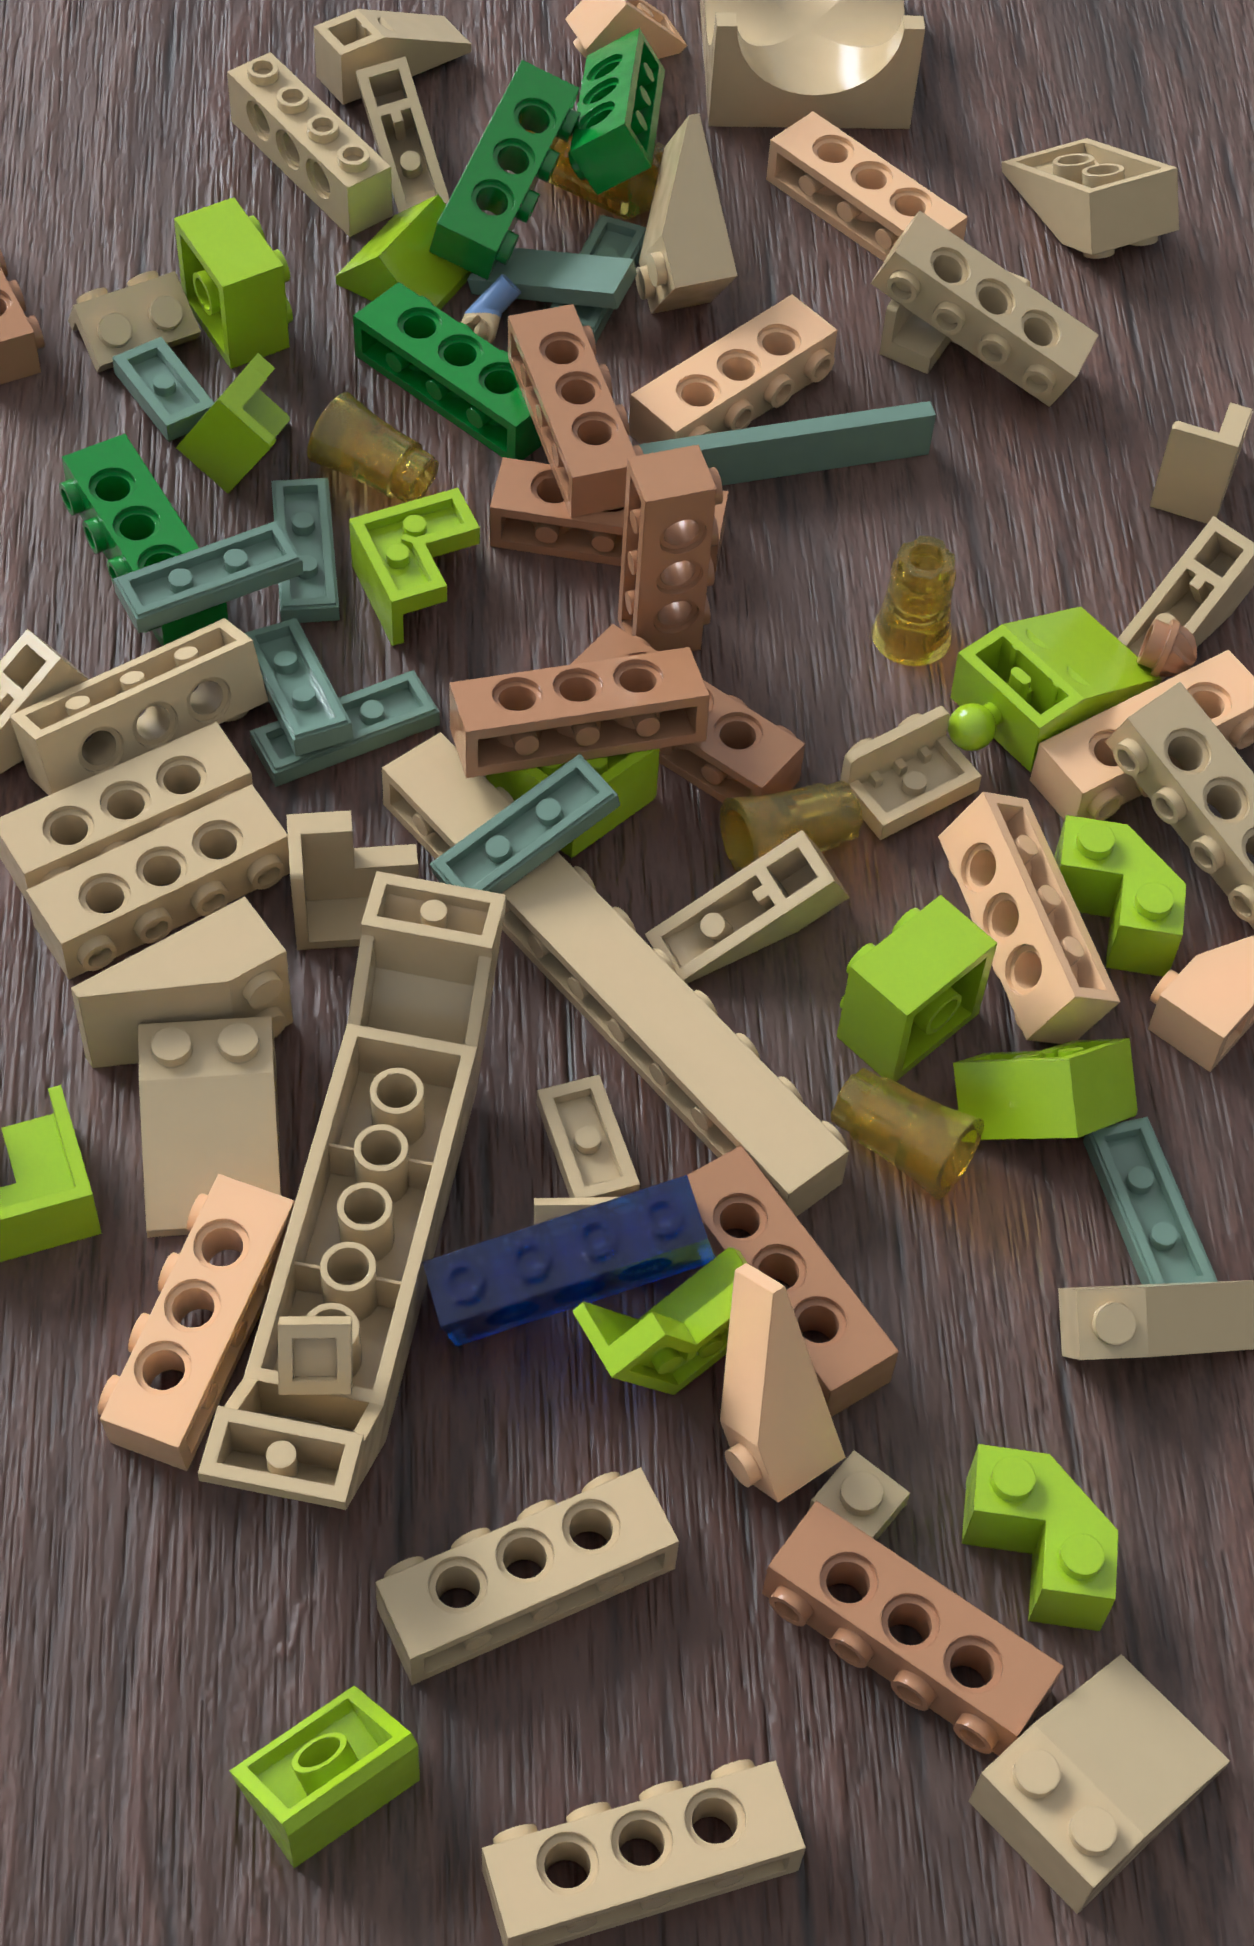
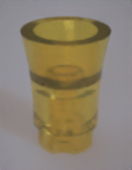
[307,392,439,503]
[872,536,956,666]
[720,781,863,872]
[831,1068,984,1200]

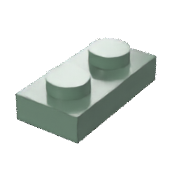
[112,337,214,442]

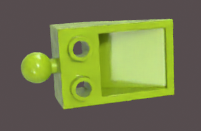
[948,606,1162,772]

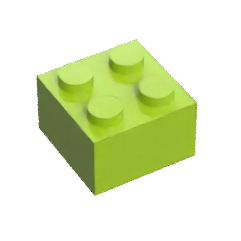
[174,197,293,369]
[837,895,997,1085]

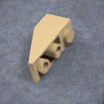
[314,9,471,105]

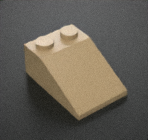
[635,113,738,314]
[1001,138,1179,259]
[71,896,293,1068]
[138,1016,282,1238]
[968,1654,1230,1914]

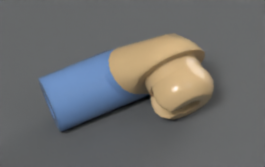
[461,274,521,344]

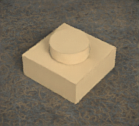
[278,1316,353,1395]
[809,1450,910,1540]

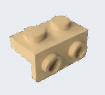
[68,271,201,373]
[839,706,982,840]

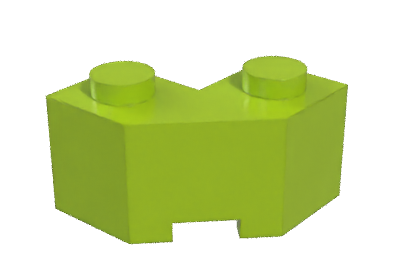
[1054,815,1186,977]
[962,1444,1118,1631]

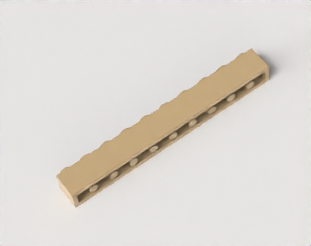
[382,732,849,1217]

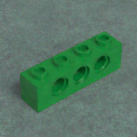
[568,28,665,195]
[429,60,581,280]
[353,282,542,460]
[59,433,228,646]

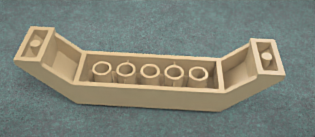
[198,871,506,1510]

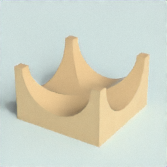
[700,0,925,129]

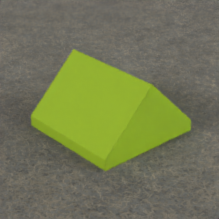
[335,194,471,310]
[229,1685,420,1868]

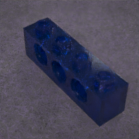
[422,1175,715,1347]

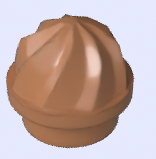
[1137,619,1197,677]

